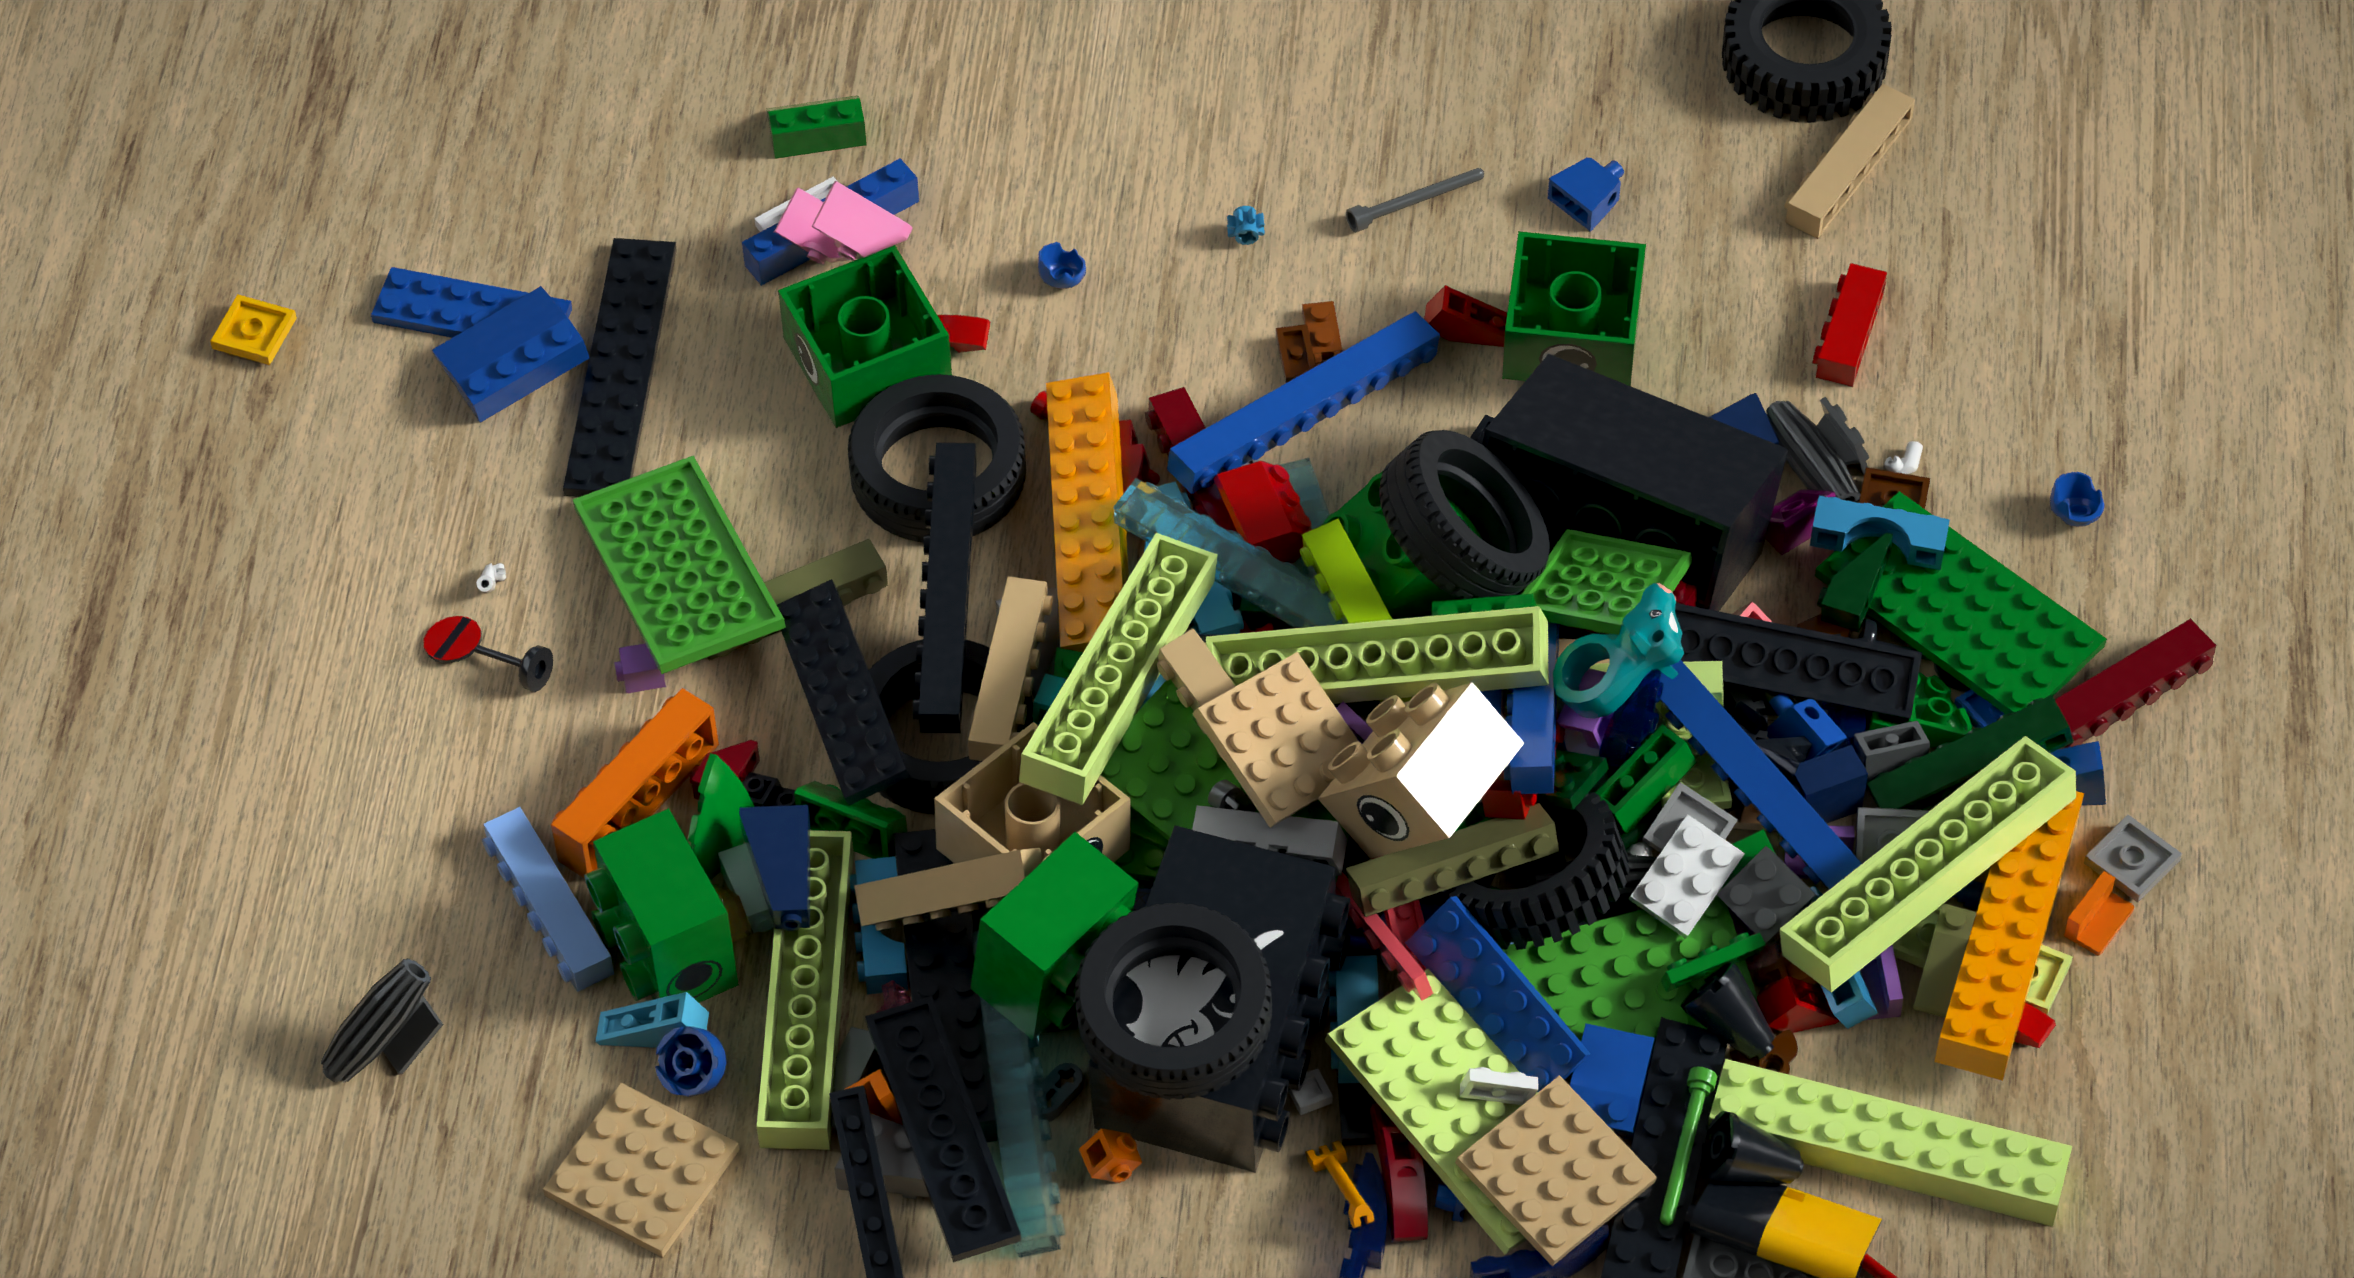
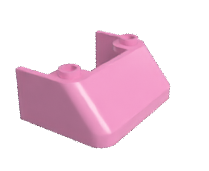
[774,181,913,265]

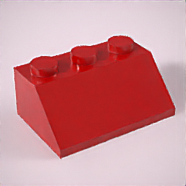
[1213,461,1312,565]

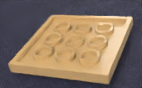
[1192,652,1358,828]
[1455,1075,1657,1266]
[543,1083,740,1258]

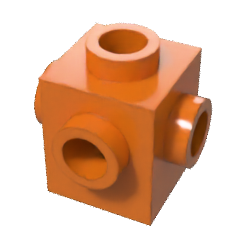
[1079,1128,1143,1183]

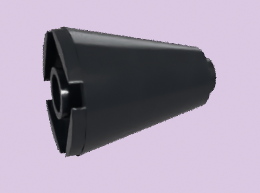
[1680,962,1775,1060]
[1700,1111,1804,1184]

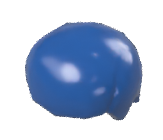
[1038,242,1086,289]

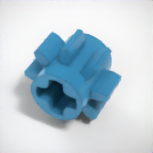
[1227,206,1265,245]

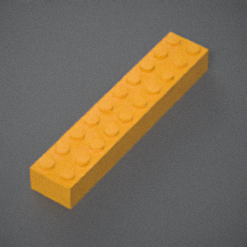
[1046,372,1129,652]
[1934,791,2084,1081]

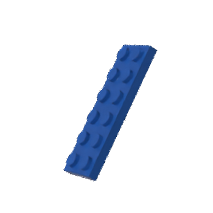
[371,267,572,338]
[1405,896,1591,1092]

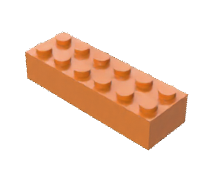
[551,688,719,879]

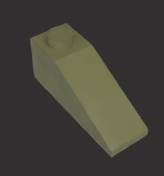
[1913,903,1976,1018]

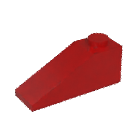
[1424,285,1507,347]

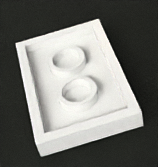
[1629,814,1745,939]

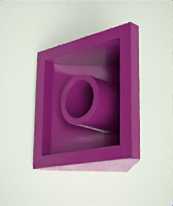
[1766,489,1836,556]

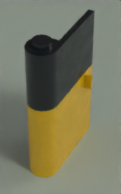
[1684,1180,1882,1278]

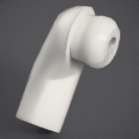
[476,563,506,593]

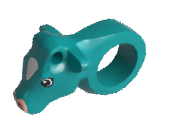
[1553,583,1684,719]

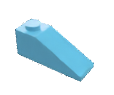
[595,992,709,1048]

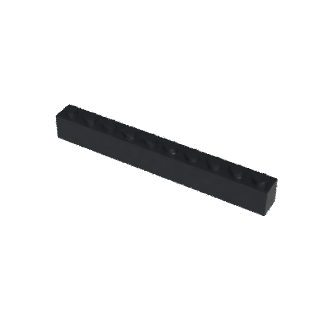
[913,442,977,733]

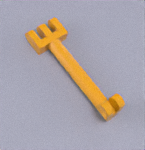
[1305,1140,1374,1228]

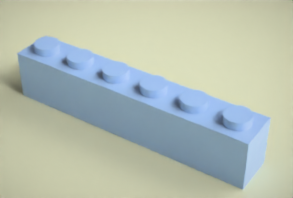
[482,807,614,992]

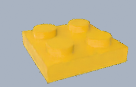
[210,294,297,365]

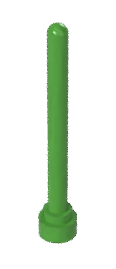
[1660,1067,1718,1225]

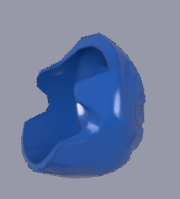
[2050,472,2105,527]

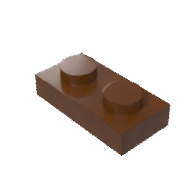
[1276,324,1316,383]

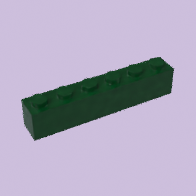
[1867,695,2074,810]

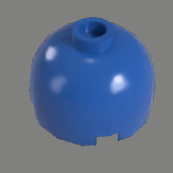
[655,1026,727,1097]

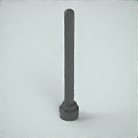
[1346,168,1484,233]

